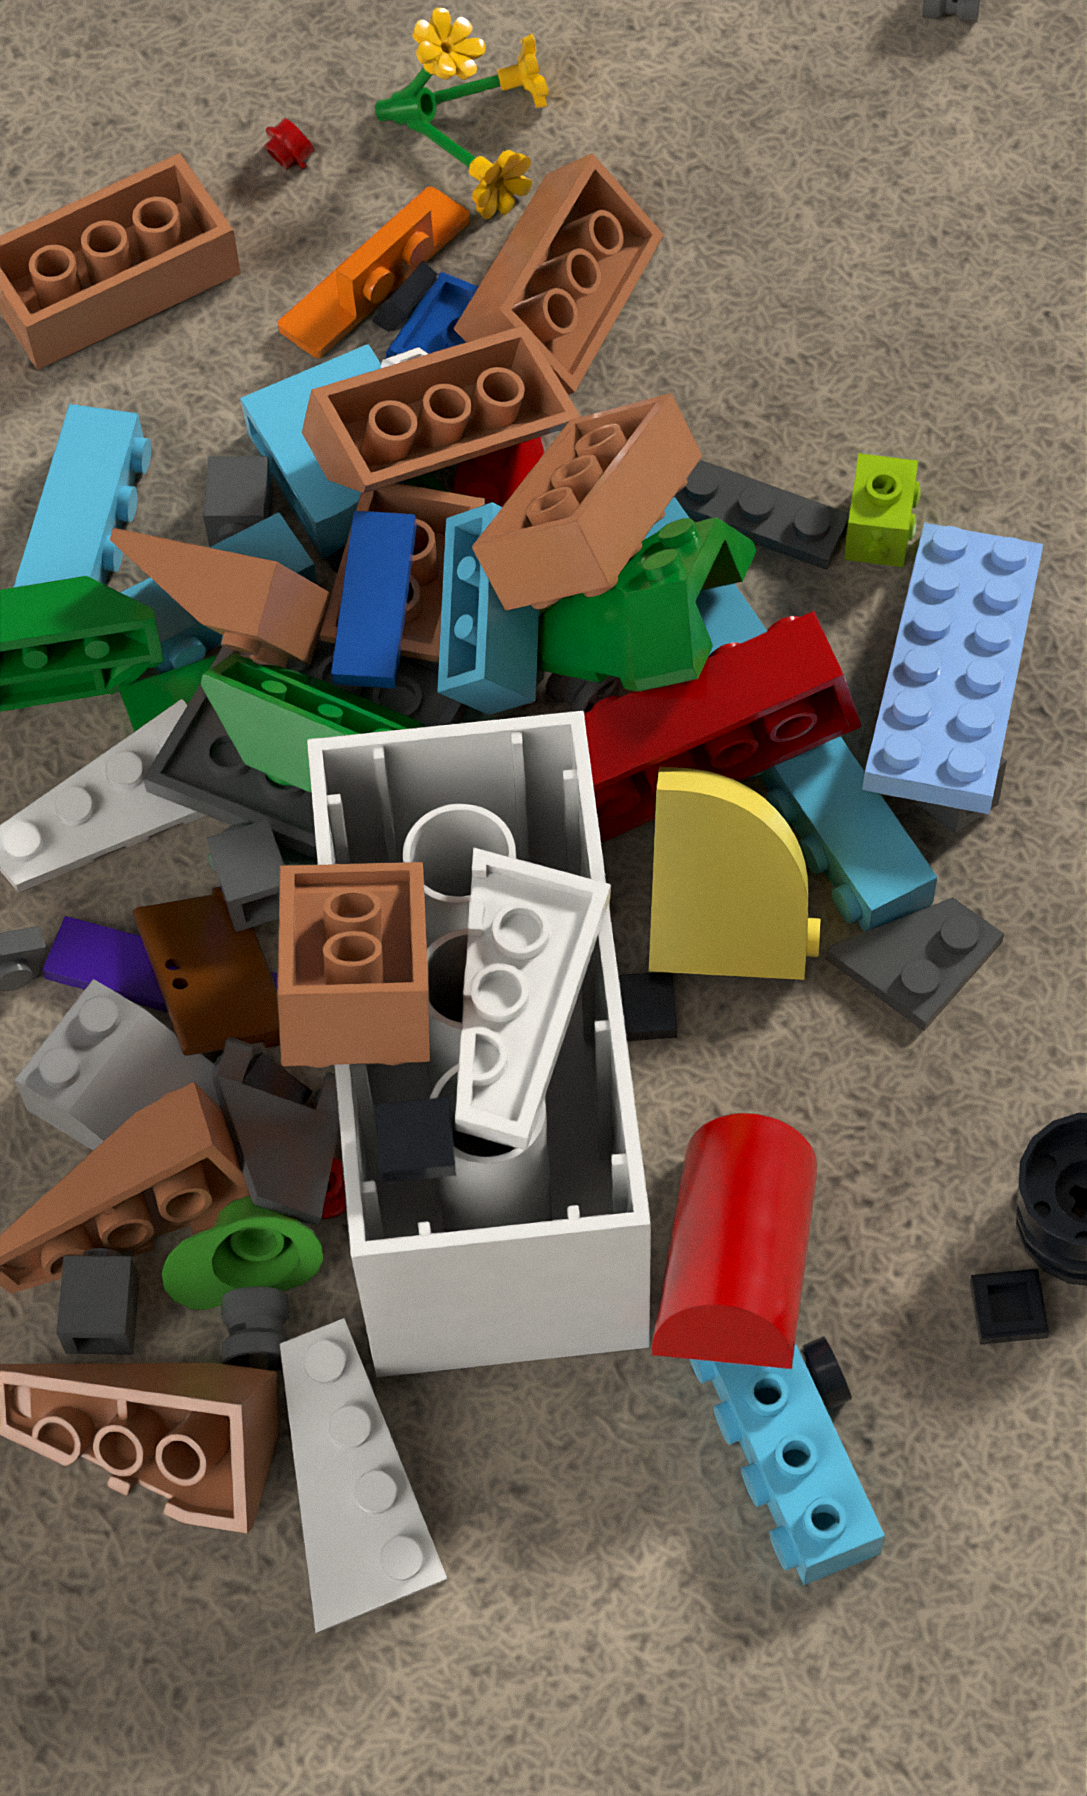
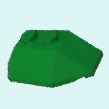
[0,576,164,712]
[201,653,428,793]

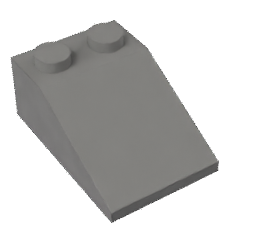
[15,979,220,1151]

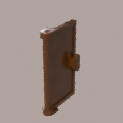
[132,886,280,1056]

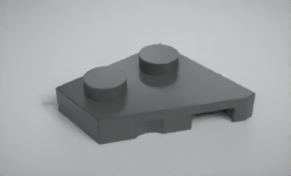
[826,897,1004,1031]

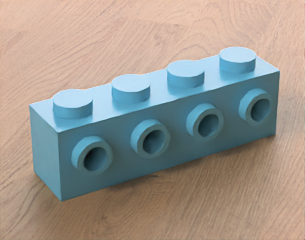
[689,1343,885,1585]

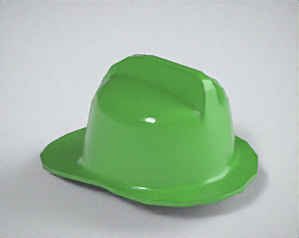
[161,1196,323,1310]

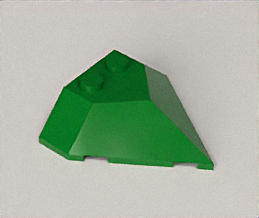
[537,517,757,691]

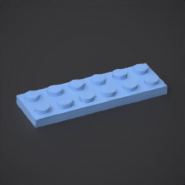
[862,523,1043,815]

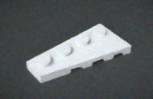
[0,699,207,892]
[455,847,611,1150]
[280,1318,447,1634]

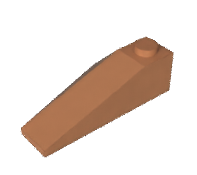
[0,1082,250,1294]
[0,1363,279,1533]

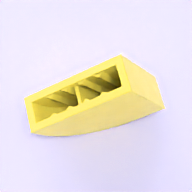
[649,767,820,980]

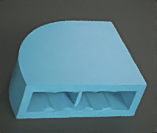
[240,344,405,559]

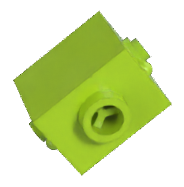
[844,453,921,567]

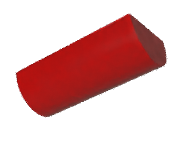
[652,1113,817,1369]

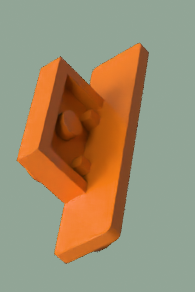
[278,186,470,359]

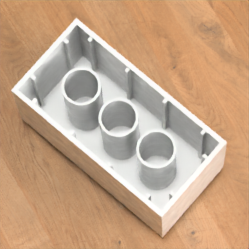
[307,711,651,1377]

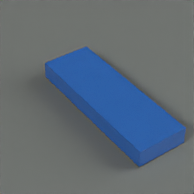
[331,511,417,689]

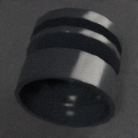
[1016,1112,1087,1286]

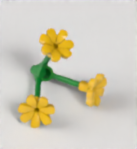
[375,7,549,220]

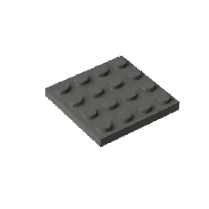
[143,613,468,859]

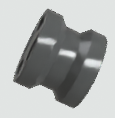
[546,673,623,714]

